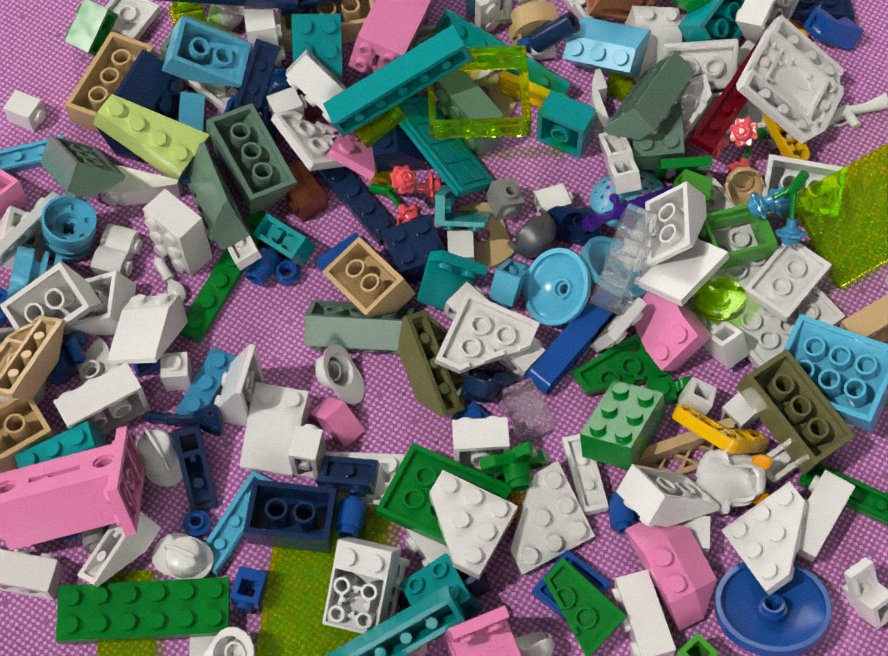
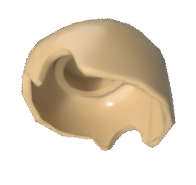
[725,166,764,206]

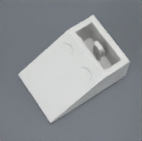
[322,536,402,634]

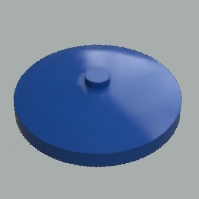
[714,562,832,656]

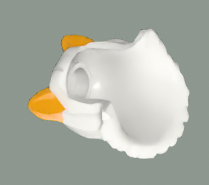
[696,449,772,514]

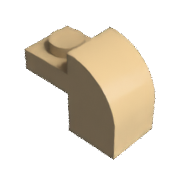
[508,1,558,47]

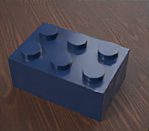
[243,479,339,553]

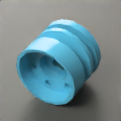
[41,195,97,262]
[7,245,63,299]

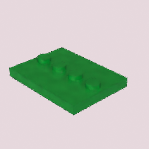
[376,443,511,546]

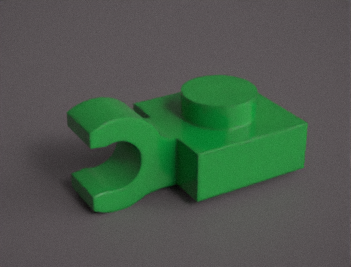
[645,375,692,405]

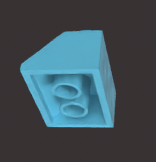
[562,17,651,78]

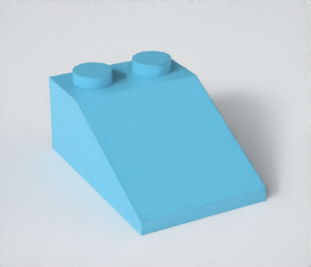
[162,16,251,88]

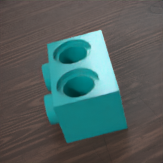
[253,213,317,267]

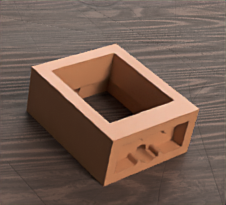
[586,0,655,21]

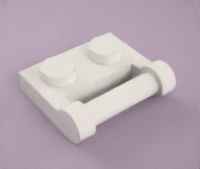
[475,0,513,32]

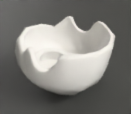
[515,631,555,656]

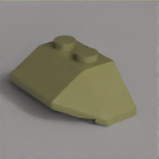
[397,310,465,418]

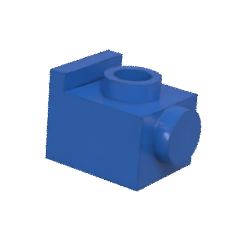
[230,566,270,614]

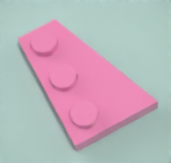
[327,122,375,180]

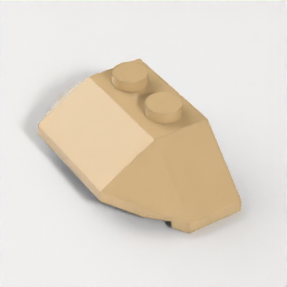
[0,315,65,398]

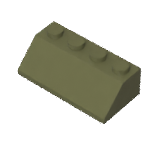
[736,349,856,475]

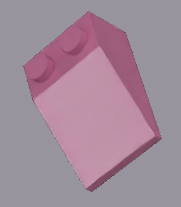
[634,292,712,371]

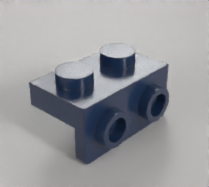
[315,455,380,497]

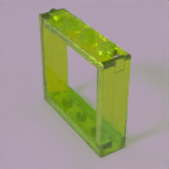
[427,46,532,140]

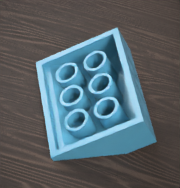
[782,314,888,433]

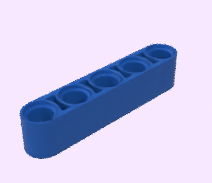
[525,289,624,395]

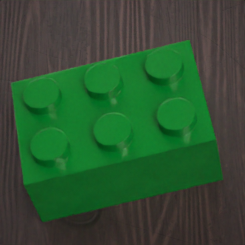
[580,380,665,470]

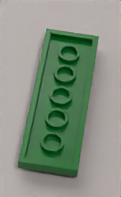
[55,577,230,644]

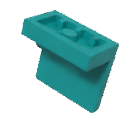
[435,185,491,231]
[417,250,488,311]
[400,553,483,639]

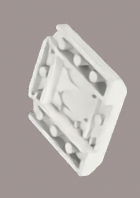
[736,15,844,144]

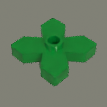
[479,442,550,492]

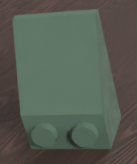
[633,99,685,171]

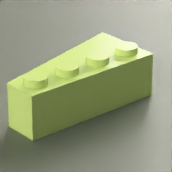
[93,94,209,180]

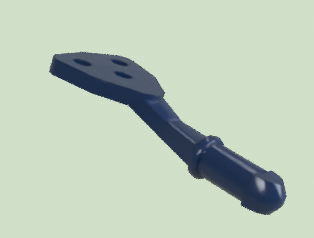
[145,404,224,436]

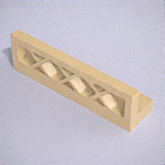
[637,417,735,475]

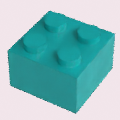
[536,90,596,159]

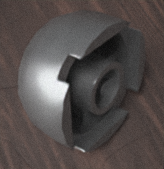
[507,207,557,258]

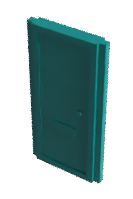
[388,96,495,197]

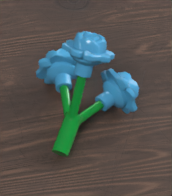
[747,170,810,245]

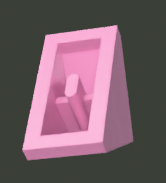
[309,396,365,450]

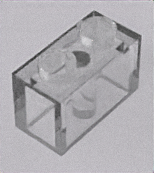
[499,377,556,443]

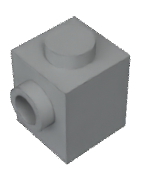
[486,178,525,220]

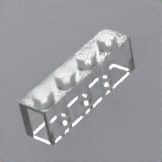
[589,203,659,315]

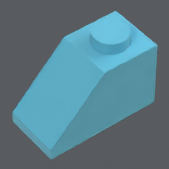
[488,258,531,307]

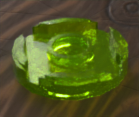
[694,278,747,322]

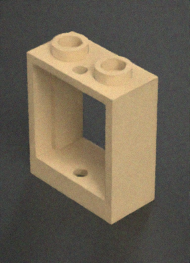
[839,294,888,343]

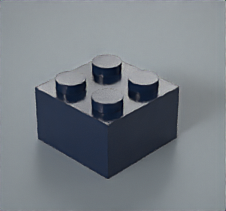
[381,214,446,284]

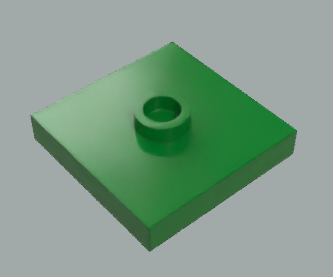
[654,156,713,181]

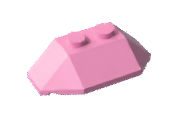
[625,521,717,632]

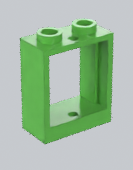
[698,204,778,270]

